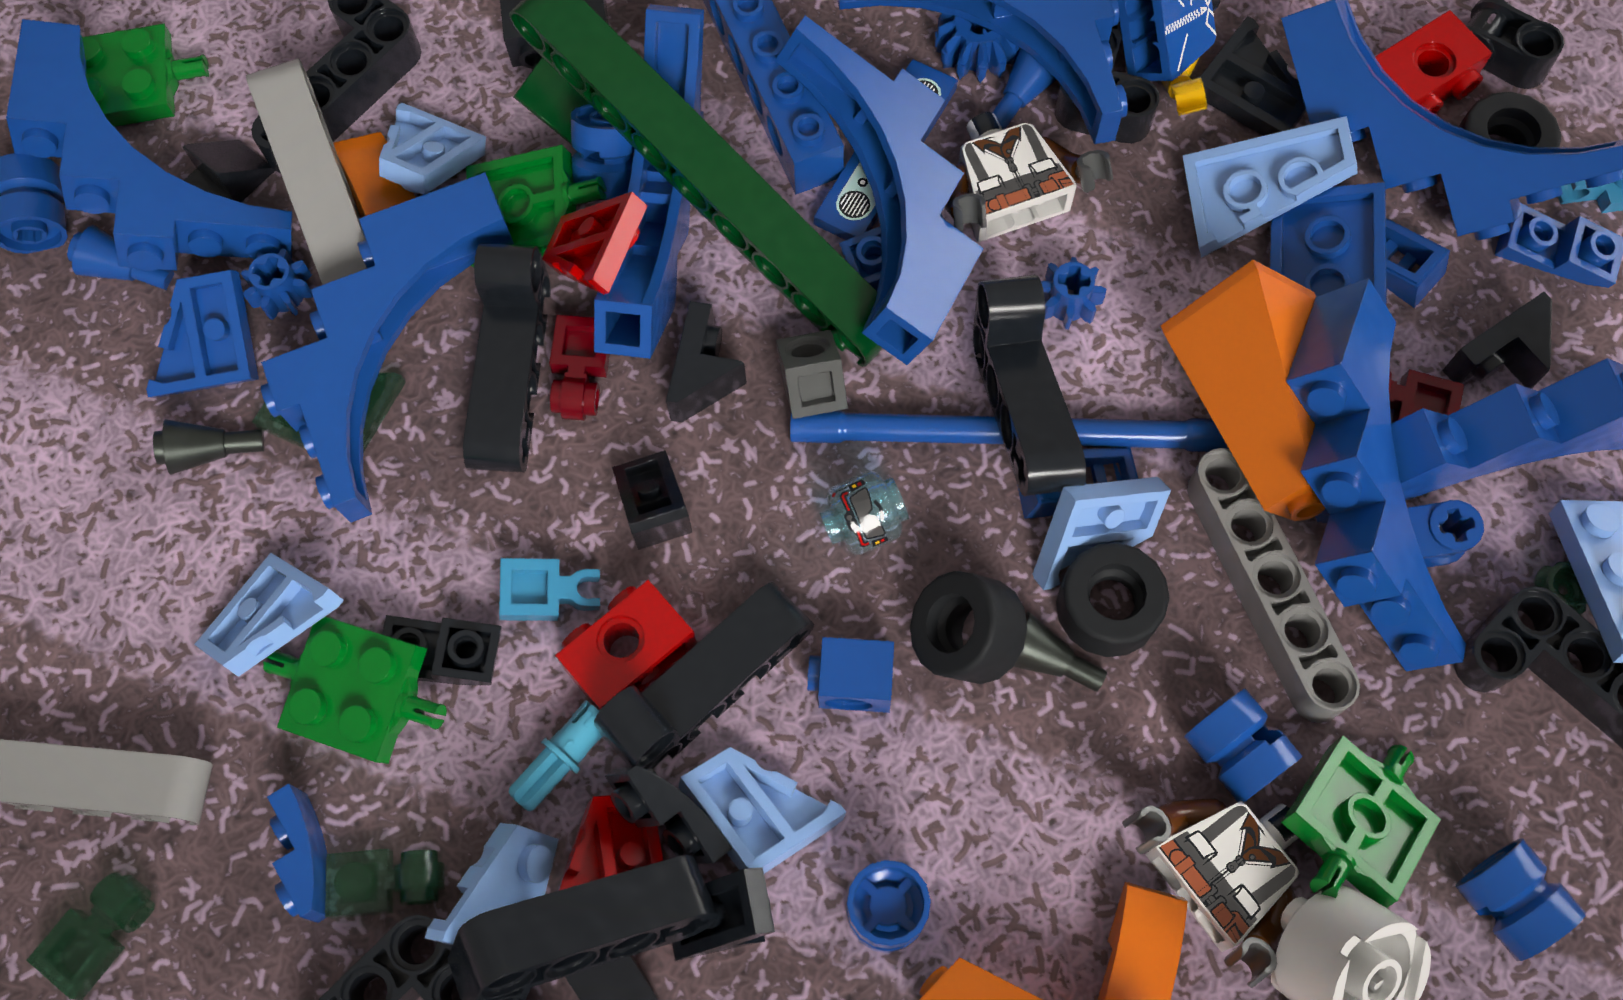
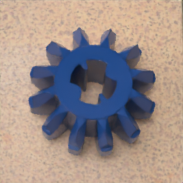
[934,13,1019,84]

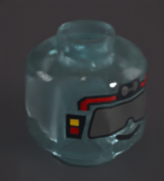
[819,471,909,555]

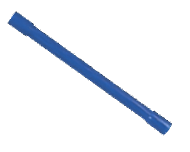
[790,410,1229,452]

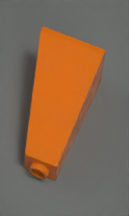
[1160,260,1325,521]

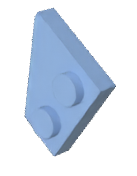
[194,553,344,677]

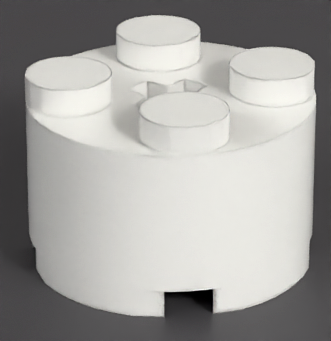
[1271,886,1431,1000]

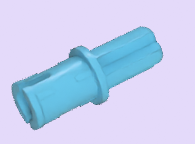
[508,700,602,811]

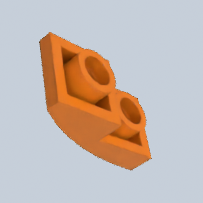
[333,132,415,218]
[1097,882,1188,1000]

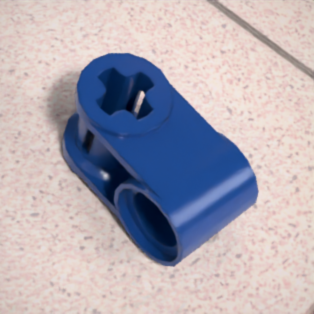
[1408,500,1484,568]

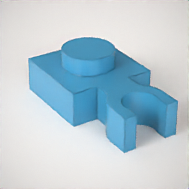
[499,558,600,621]

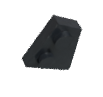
[1199,16,1307,136]

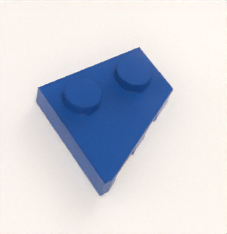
[146,270,259,398]

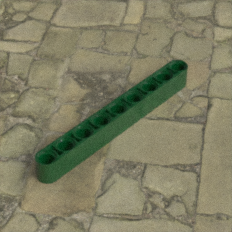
[509,0,883,367]

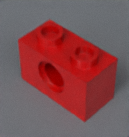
[1375,10,1492,114]
[555,580,697,711]

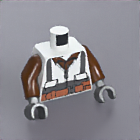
[944,112,1113,243]
[1122,798,1300,988]

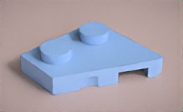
[379,103,486,195]
[1033,477,1171,590]
[678,747,846,874]
[425,823,559,945]

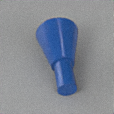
[992,48,1057,130]
[67,225,174,290]

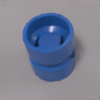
[571,104,635,200]
[0,153,68,254]
[1184,688,1303,803]
[1455,838,1586,961]
[846,860,931,953]

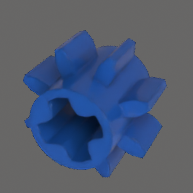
[241,249,313,320]
[1041,257,1107,330]

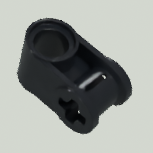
[1466,0,1564,89]

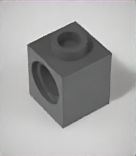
[776,330,848,419]

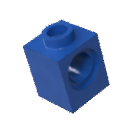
[807,637,894,713]

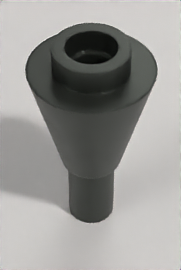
[153,419,264,475]
[1014,612,1107,692]

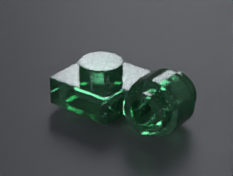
[325,848,445,919]
[26,872,155,1000]

